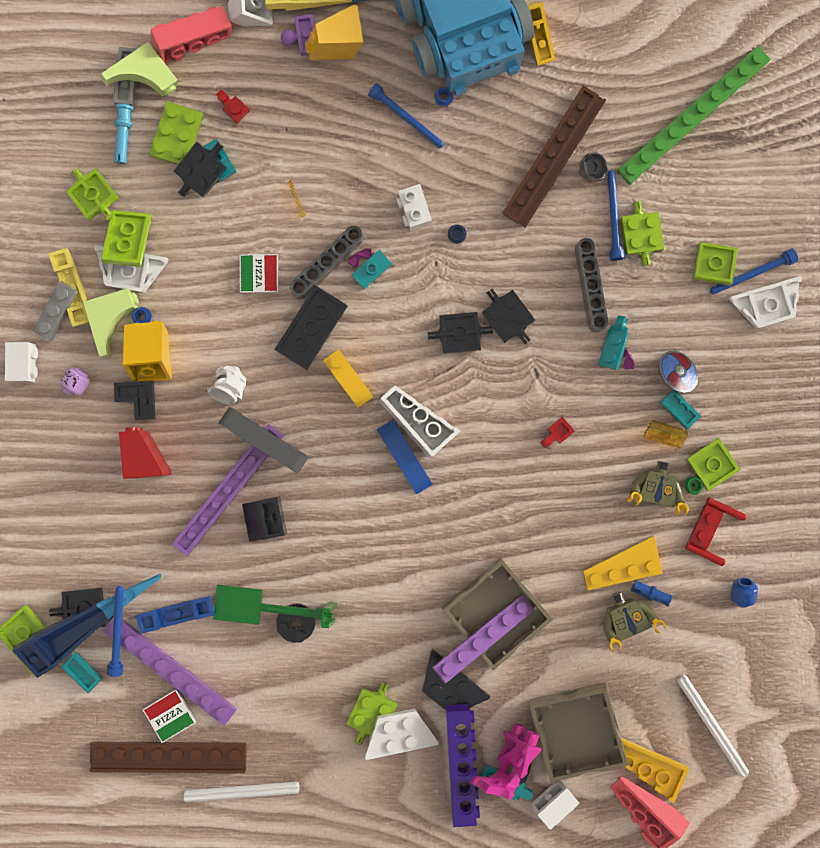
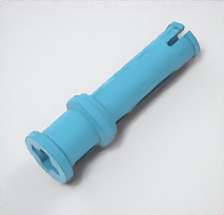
[114,104,133,164]

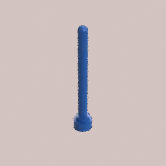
[368,83,444,148]
[607,170,625,261]
[710,248,798,294]
[107,586,124,677]

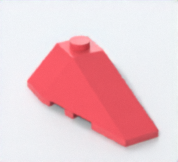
[610,777,690,848]

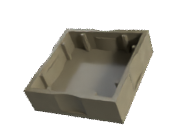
[442,558,553,670]
[529,682,628,782]

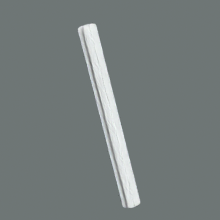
[677,675,749,777]
[184,782,300,802]

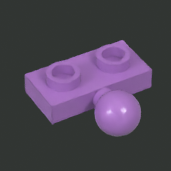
[281,13,315,56]

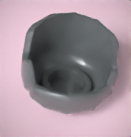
[579,152,608,182]

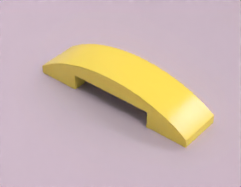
[48,248,89,327]

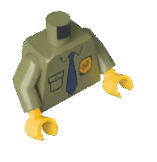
[627,461,689,516]
[603,592,666,653]

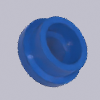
[435,87,453,106]
[132,307,152,323]

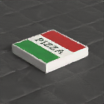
[240,254,279,294]
[143,689,197,743]

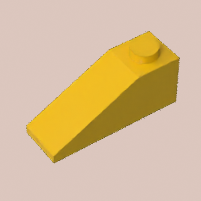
[527,1,556,66]
[323,349,374,409]

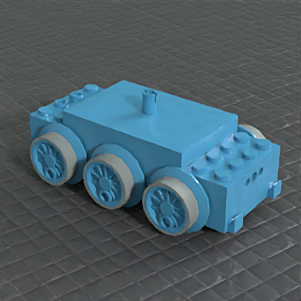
[394,0,534,96]

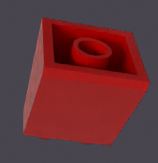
[119,427,172,479]

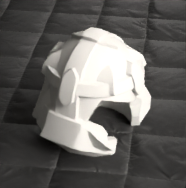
[207,366,246,405]

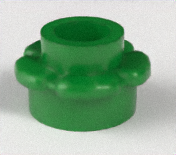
[684,476,703,495]

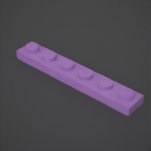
[432,594,534,683]

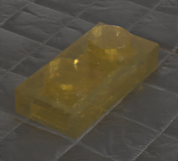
[644,420,688,449]

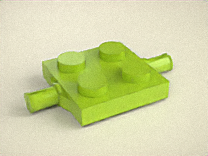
[66,168,119,221]
[620,201,664,266]
[346,681,398,745]

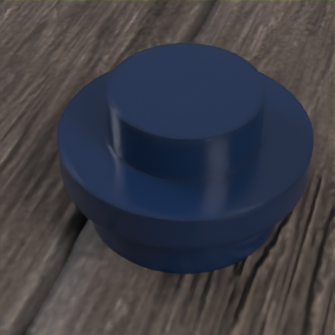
[447,224,467,244]

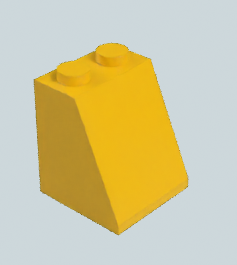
[305,5,363,60]
[123,321,172,382]

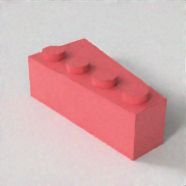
[151,6,232,66]

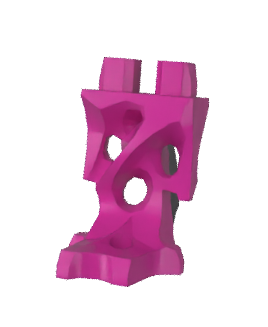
[470,723,542,800]

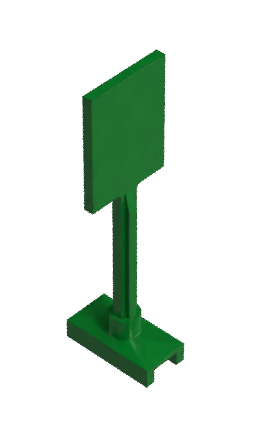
[213,584,337,629]

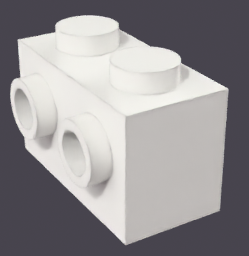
[396,184,432,231]
[5,342,38,383]
[530,780,579,830]

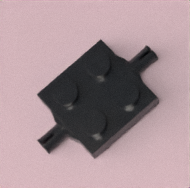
[174,142,227,197]
[482,288,535,345]
[428,312,493,354]
[49,587,106,627]

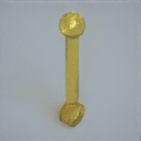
[288,180,306,217]

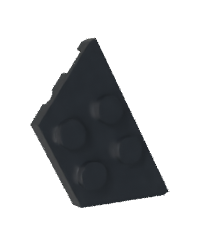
[422,648,490,710]

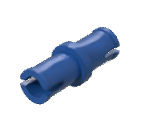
[631,580,672,607]

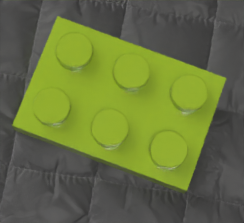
[149,101,204,165]
[101,210,151,267]
[0,605,46,675]

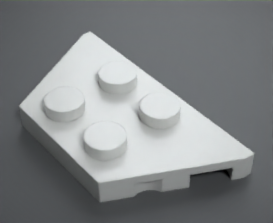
[94,245,169,293]
[729,276,802,329]
[364,708,439,760]

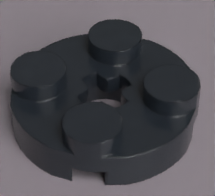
[277,603,316,643]

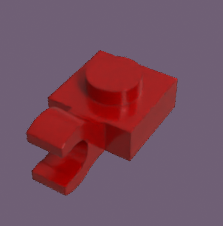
[216,89,250,124]
[540,417,575,448]

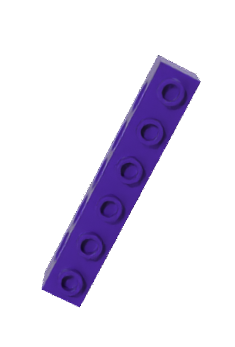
[446,704,480,827]

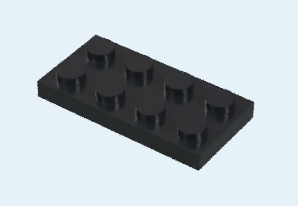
[274,285,348,370]

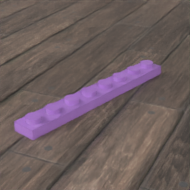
[172,424,284,556]
[103,617,237,726]

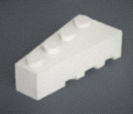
[379,386,460,458]

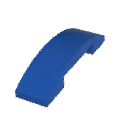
[377,420,433,494]
[136,596,215,634]

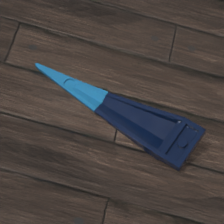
[13,574,161,678]

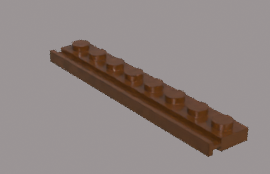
[502,85,606,228]
[90,742,246,773]

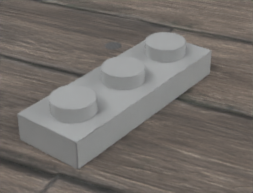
[113,47,137,107]
[33,281,78,341]

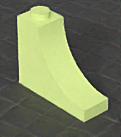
[101,42,178,97]
[83,288,139,359]

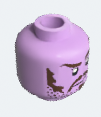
[60,367,90,396]

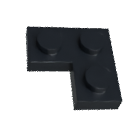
[114,381,156,420]

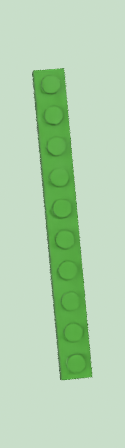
[617,46,771,185]

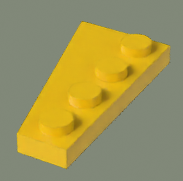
[582,535,663,590]
[622,738,689,804]

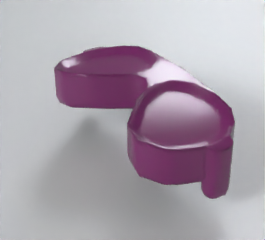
[348,248,372,267]
[623,347,635,369]

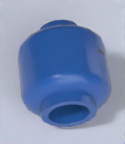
[730,578,758,608]

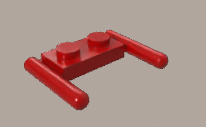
[685,497,746,566]

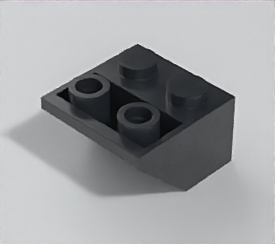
[242,496,287,542]

